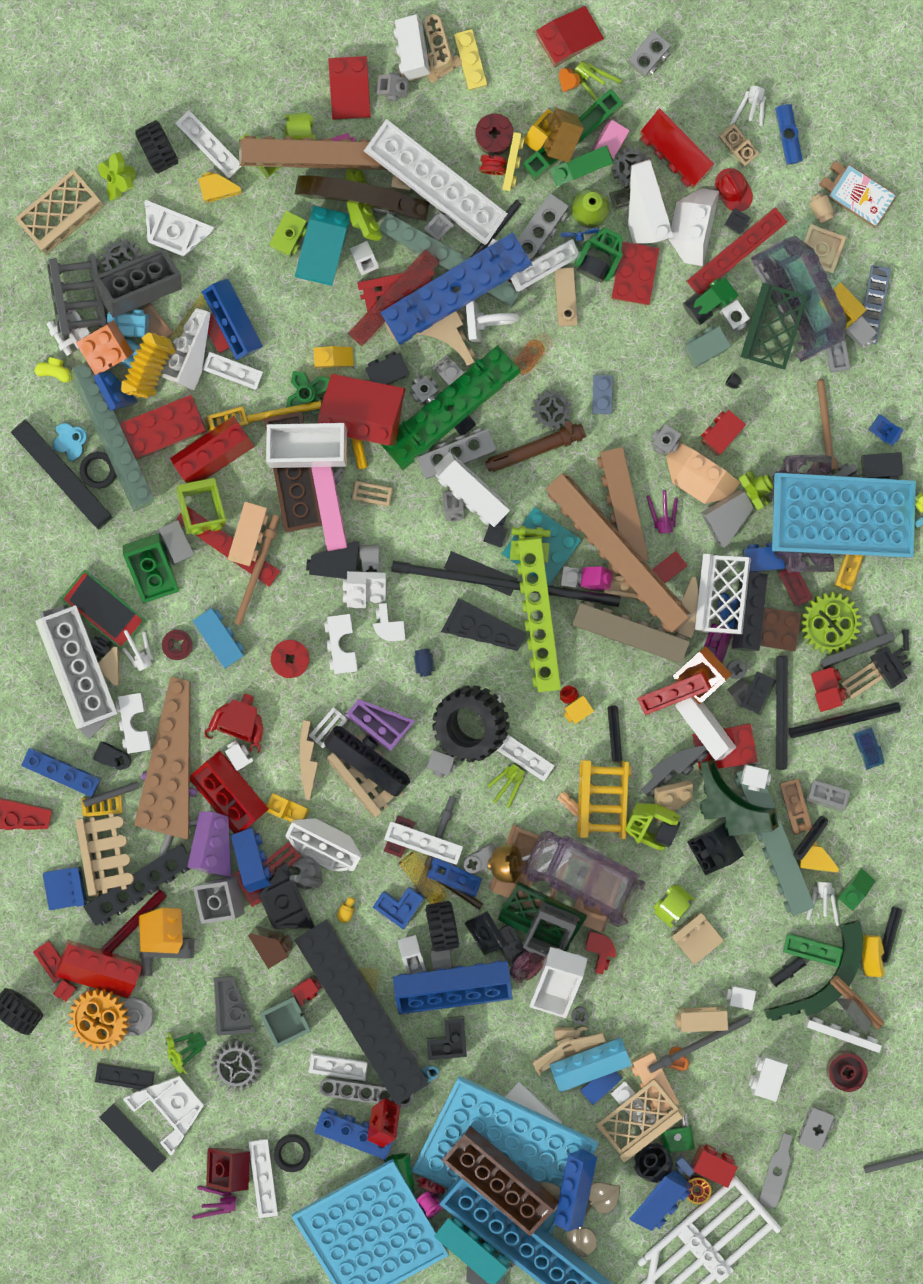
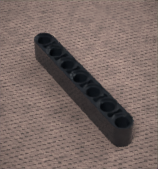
[11,419,113,530]

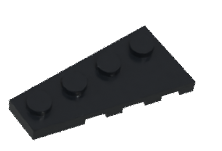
[441,598,527,651]

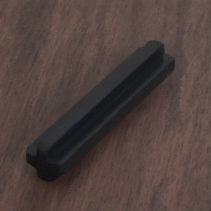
[608,705,622,762]
[793,816,828,860]
[881,907,903,963]

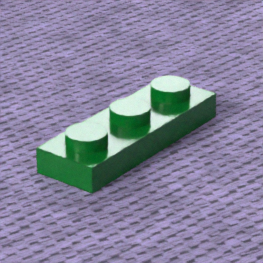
[783,932,844,967]

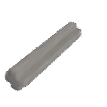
[754,263,791,315]

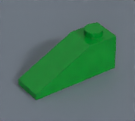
[550,145,614,187]

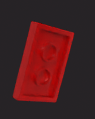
[611,242,659,305]

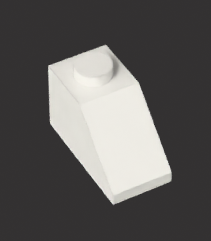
[398,935,427,975]

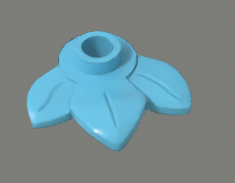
[52,423,87,461]

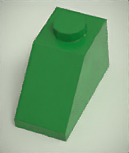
[836,868,875,911]

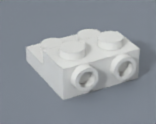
[343,571,386,608]

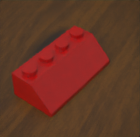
[170,416,255,483]
[190,751,269,834]
[55,939,142,998]

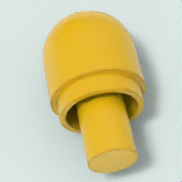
[337,897,355,923]

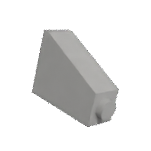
[701,490,754,548]

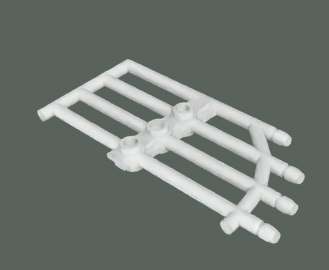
[637,1175,782,1284]

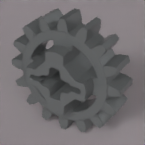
[611,146,653,188]
[101,238,143,272]
[531,389,573,431]

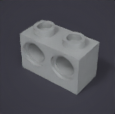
[627,30,671,78]

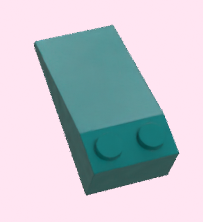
[295,205,350,286]

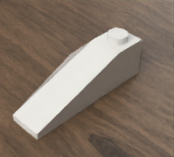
[159,308,210,390]

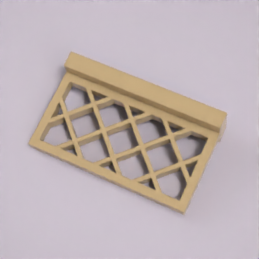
[15,169,104,255]
[596,1079,685,1162]

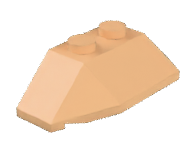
[666,441,741,504]

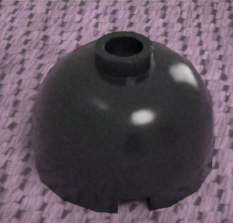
[634,1143,673,1183]

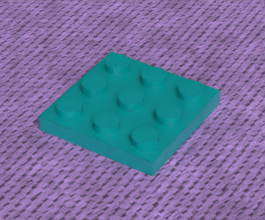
[502,507,581,585]

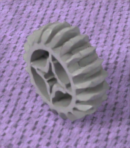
[210,1040,263,1092]

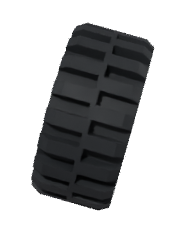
[432,685,510,762]

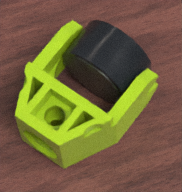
[625,803,681,850]

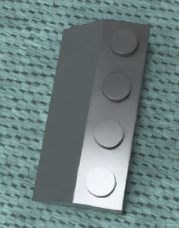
[94,248,182,318]

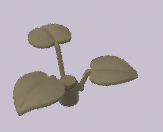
[537,1182,620,1257]

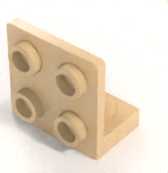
[670,911,723,964]

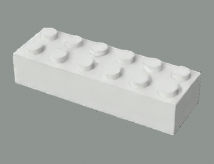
[35,605,117,729]

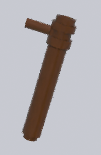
[485,421,586,472]

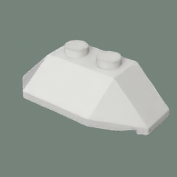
[668,188,720,267]
[285,818,362,871]

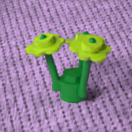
[165,1032,207,1075]

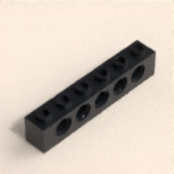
[83,843,190,926]

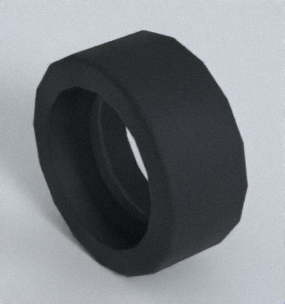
[79,452,116,489]
[274,1134,311,1172]

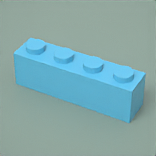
[549,1038,632,1092]

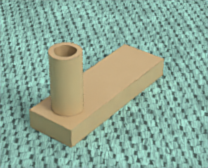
[554,267,578,327]

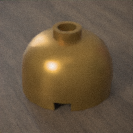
[488,844,522,883]

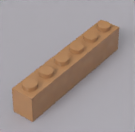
[597,447,649,561]

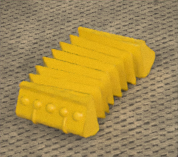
[121,333,176,398]

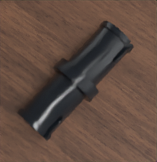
[769,957,807,988]

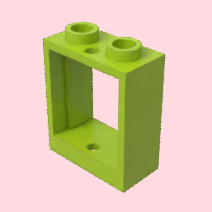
[176,478,226,535]

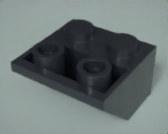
[687,822,744,875]

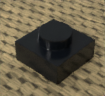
[724,208,750,235]
[454,415,476,436]

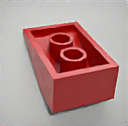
[535,6,604,68]
[328,56,371,120]
[692,723,758,772]

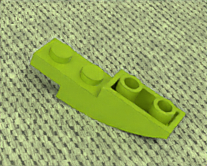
[346,169,383,241]

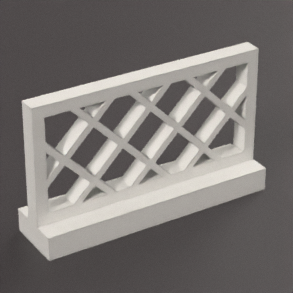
[695,554,751,634]

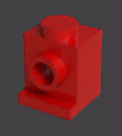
[291,976,322,1006]

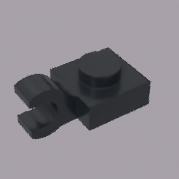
[483,515,507,548]

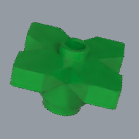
[286,371,330,415]

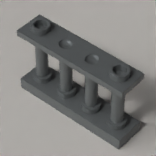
[46,253,108,338]

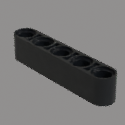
[324,726,410,797]

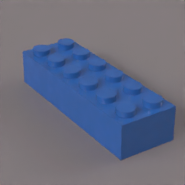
[393,961,513,1015]

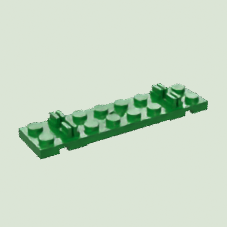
[381,345,521,470]

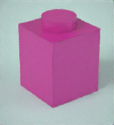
[581,566,612,591]

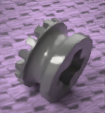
[571,1007,589,1025]

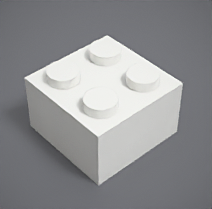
[749,1053,788,1102]

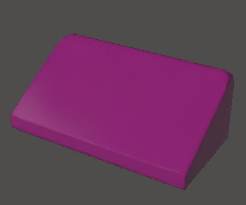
[704,623,733,664]

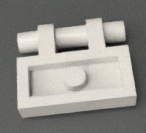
[46,309,90,357]

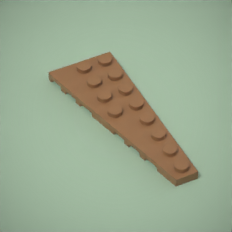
[134,677,191,839]

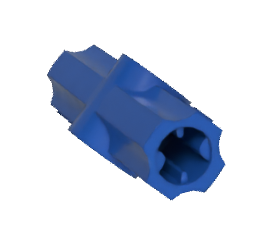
[775,104,803,165]

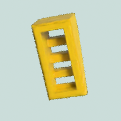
[205,406,249,432]
[81,795,123,817]

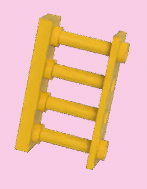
[577,760,631,839]

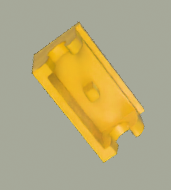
[834,555,864,592]

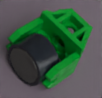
[573,227,622,282]
[683,277,739,326]

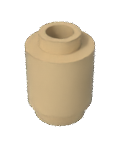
[809,193,835,223]

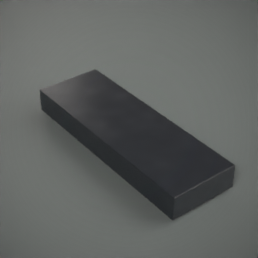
[95,1063,155,1090]

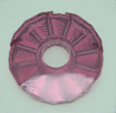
[510,951,544,983]

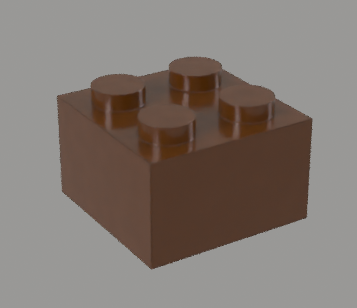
[760,607,802,651]

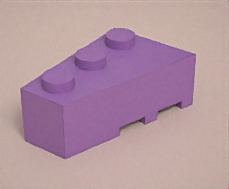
[345,699,415,752]

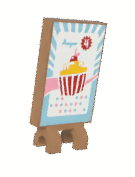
[819,161,897,228]

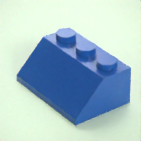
[629,1170,692,1231]

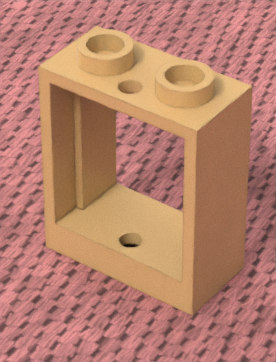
[675,1006,728,1032]

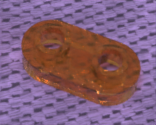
[514,340,544,375]

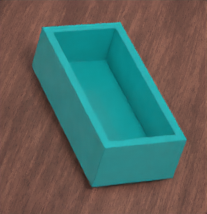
[434,1216,513,1284]

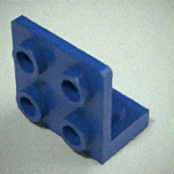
[43,866,87,910]

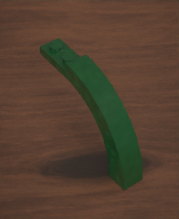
[764,920,863,1021]

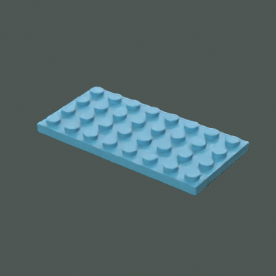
[772,473,916,558]

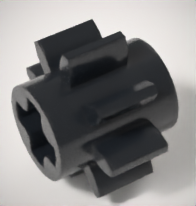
[91,635,111,659]

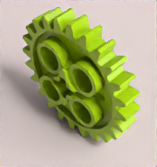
[800,591,862,654]

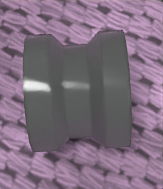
[726,660,747,679]

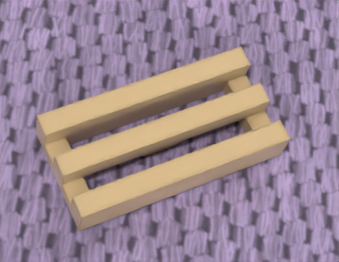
[352,481,393,507]
[840,662,883,699]

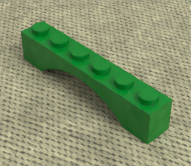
[522,89,623,181]

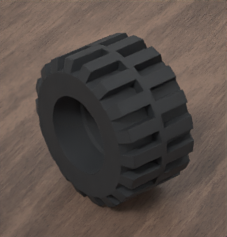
[135,120,178,174]
[425,901,460,952]
[0,988,43,1035]

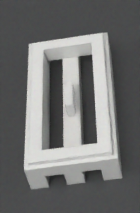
[309,707,348,748]

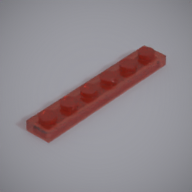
[348,248,440,346]

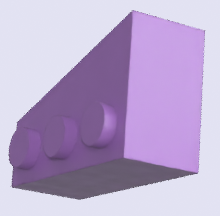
[187,811,231,877]

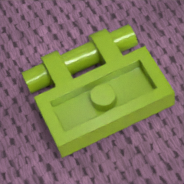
[510,526,550,563]

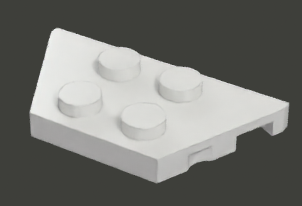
[144,200,215,257]

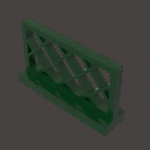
[740,283,807,370]
[497,882,587,952]

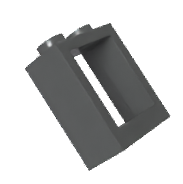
[523,902,578,958]

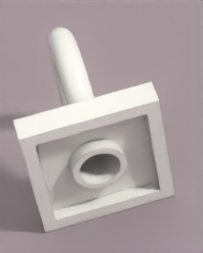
[466,301,520,343]

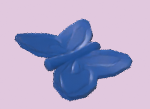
[560,228,599,241]

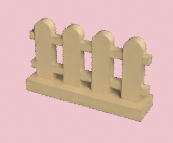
[326,734,404,818]
[75,813,134,897]

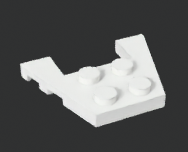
[123,1075,204,1155]

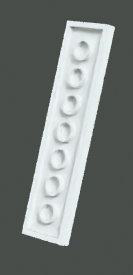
[363,119,508,245]

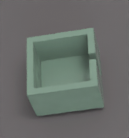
[683,326,731,369]
[259,995,312,1048]

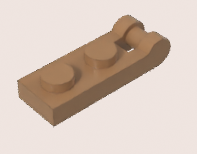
[779,778,812,835]

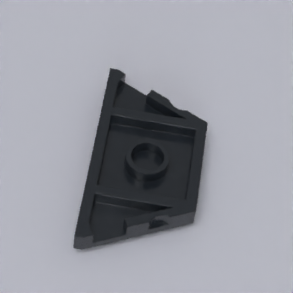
[257,861,315,929]

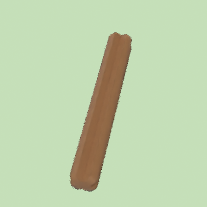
[830,976,884,1029]

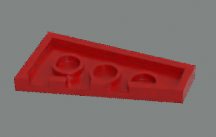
[0,798,53,830]

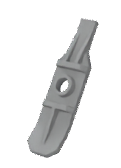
[759,1133,793,1209]

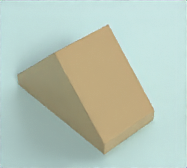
[98,647,120,685]

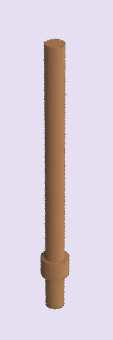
[234,515,280,625]

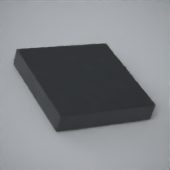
[464,911,507,955]

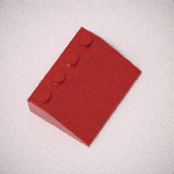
[640,108,714,189]
[317,374,405,446]

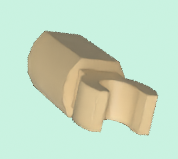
[554,1026,587,1040]

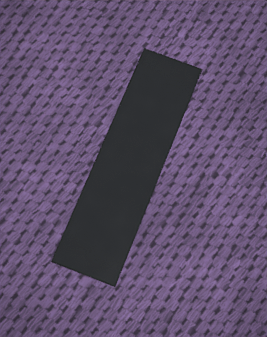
[444,551,518,596]

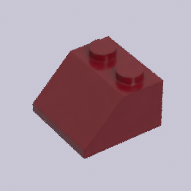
[206,1148,250,1192]

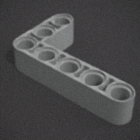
[319,1050,419,1108]

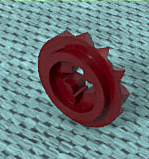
[162,630,192,660]
[416,1177,445,1195]

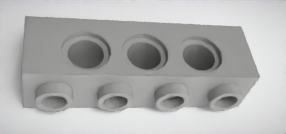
[517,193,569,261]
[417,427,497,480]

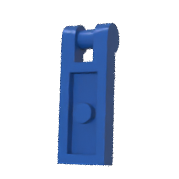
[427,858,482,897]

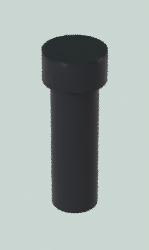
[902,629,909,651]

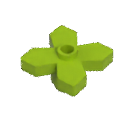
[97,152,136,201]
[738,470,774,511]

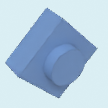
[675,1154,694,1177]

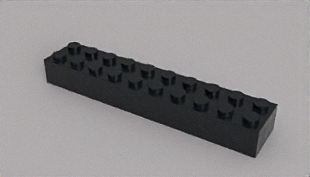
[294,919,430,1105]

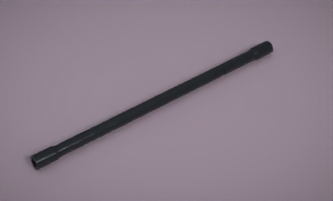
[391,560,621,607]

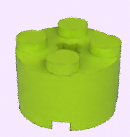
[283,112,316,141]
[653,884,696,928]

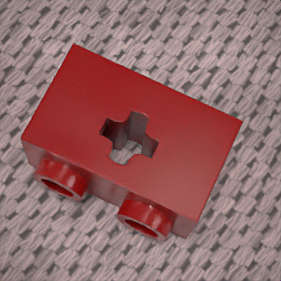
[367,1098,401,1147]

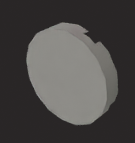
[122,997,154,1036]

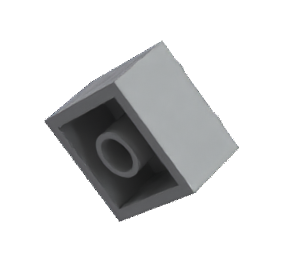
[193,876,245,924]

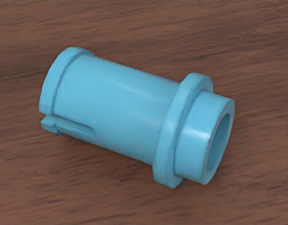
[422,1066,439,1081]

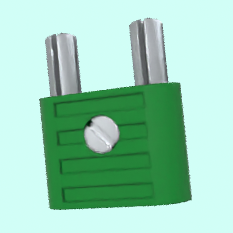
[662,1113,695,1153]

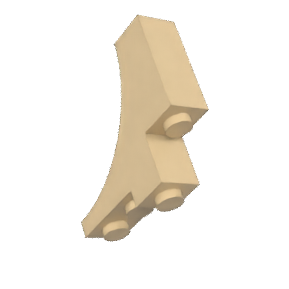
[384,309,476,366]

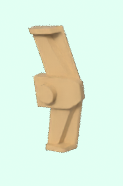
[532,1031,607,1076]

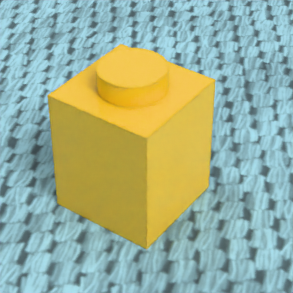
[563,695,594,724]

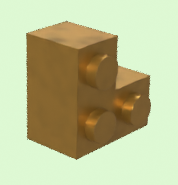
[544,107,584,163]

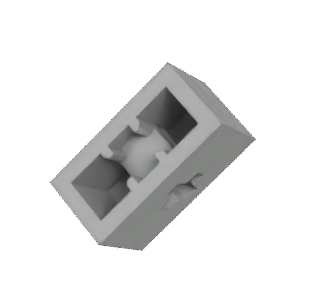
[797,1105,835,1151]

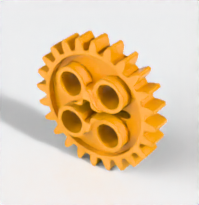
[68,988,130,1051]

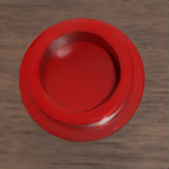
[560,685,579,704]

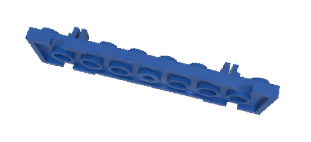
[380,232,532,345]

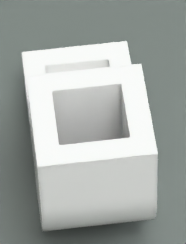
[373,603,406,641]

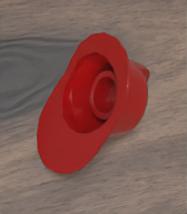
[715,168,753,212]

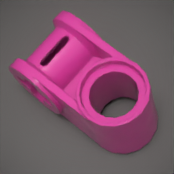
[416,1191,444,1219]

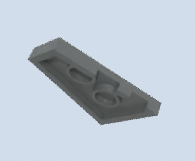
[213,976,255,1036]

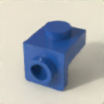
[868,414,903,445]

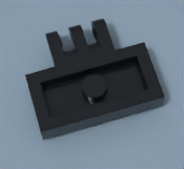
[870,646,912,689]

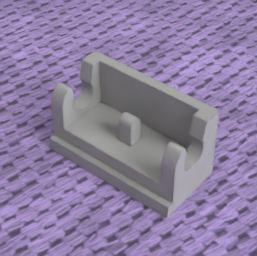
[157,520,194,566]
[805,780,850,813]

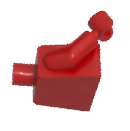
[204,694,264,753]

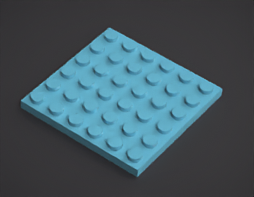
[292,1159,449,1284]

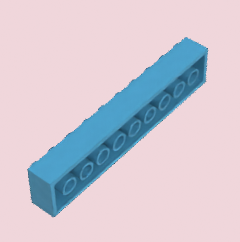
[439,1176,613,1284]

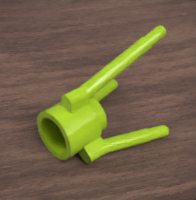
[574,61,622,101]
[487,764,525,808]

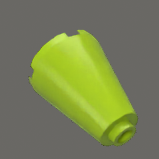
[571,189,610,228]

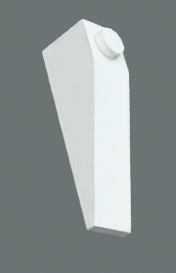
[628,159,673,244]

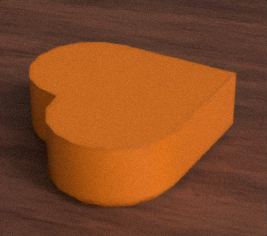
[559,68,581,92]
[668,1046,689,1071]

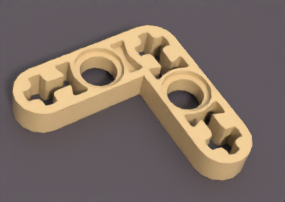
[398,14,453,82]

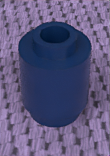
[413,648,435,677]

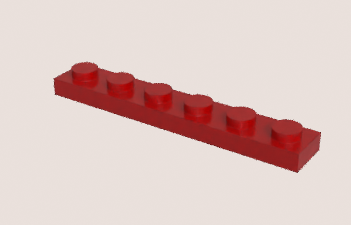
[686,207,787,295]
[175,505,280,587]

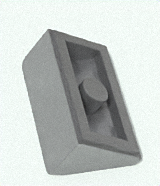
[837,998,872,1033]

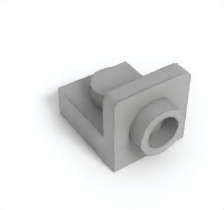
[443,491,464,522]

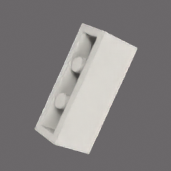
[393,14,430,80]

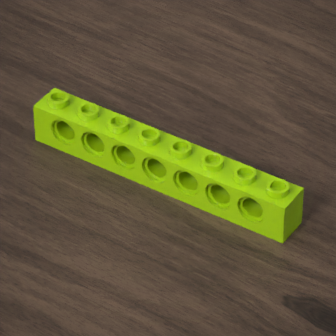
[515,536,561,693]

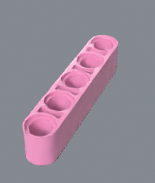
[311,467,347,551]

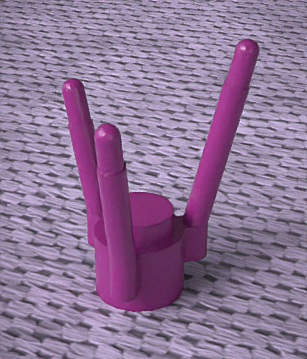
[646,490,678,533]
[192,1186,236,1219]

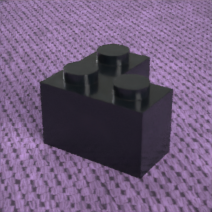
[427,1016,467,1060]

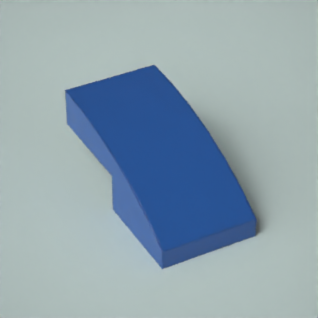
[580,1071,622,1105]

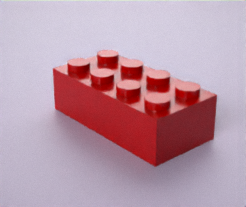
[119,395,207,460]

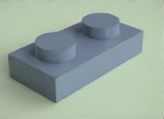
[592,375,613,414]

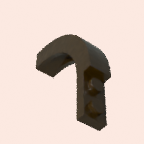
[295,175,430,221]

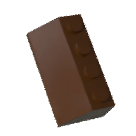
[248,926,294,969]

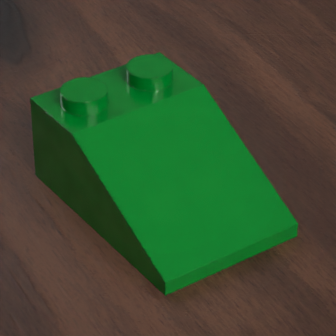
[123,533,179,604]

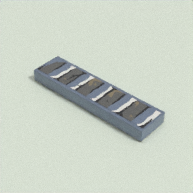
[862,265,891,344]

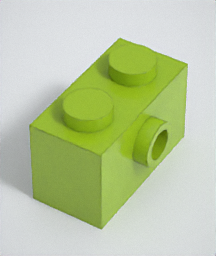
[269,211,308,258]

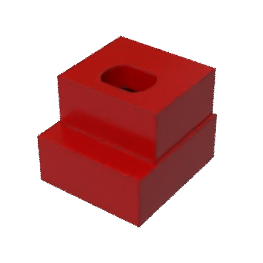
[53,979,77,1002]

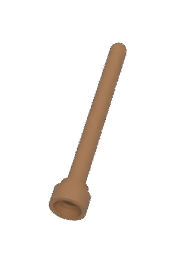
[817,379,839,471]

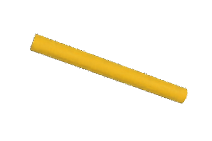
[247,401,322,423]

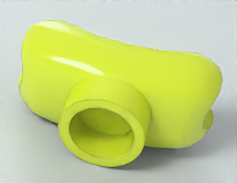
[34,357,71,383]

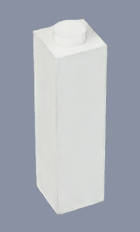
[675,697,737,761]

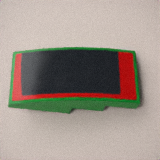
[60,569,146,650]

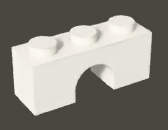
[324,614,358,674]
[116,693,152,754]

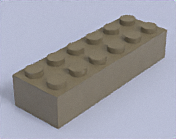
[571,601,690,664]

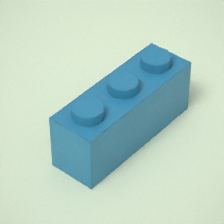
[193,608,245,669]

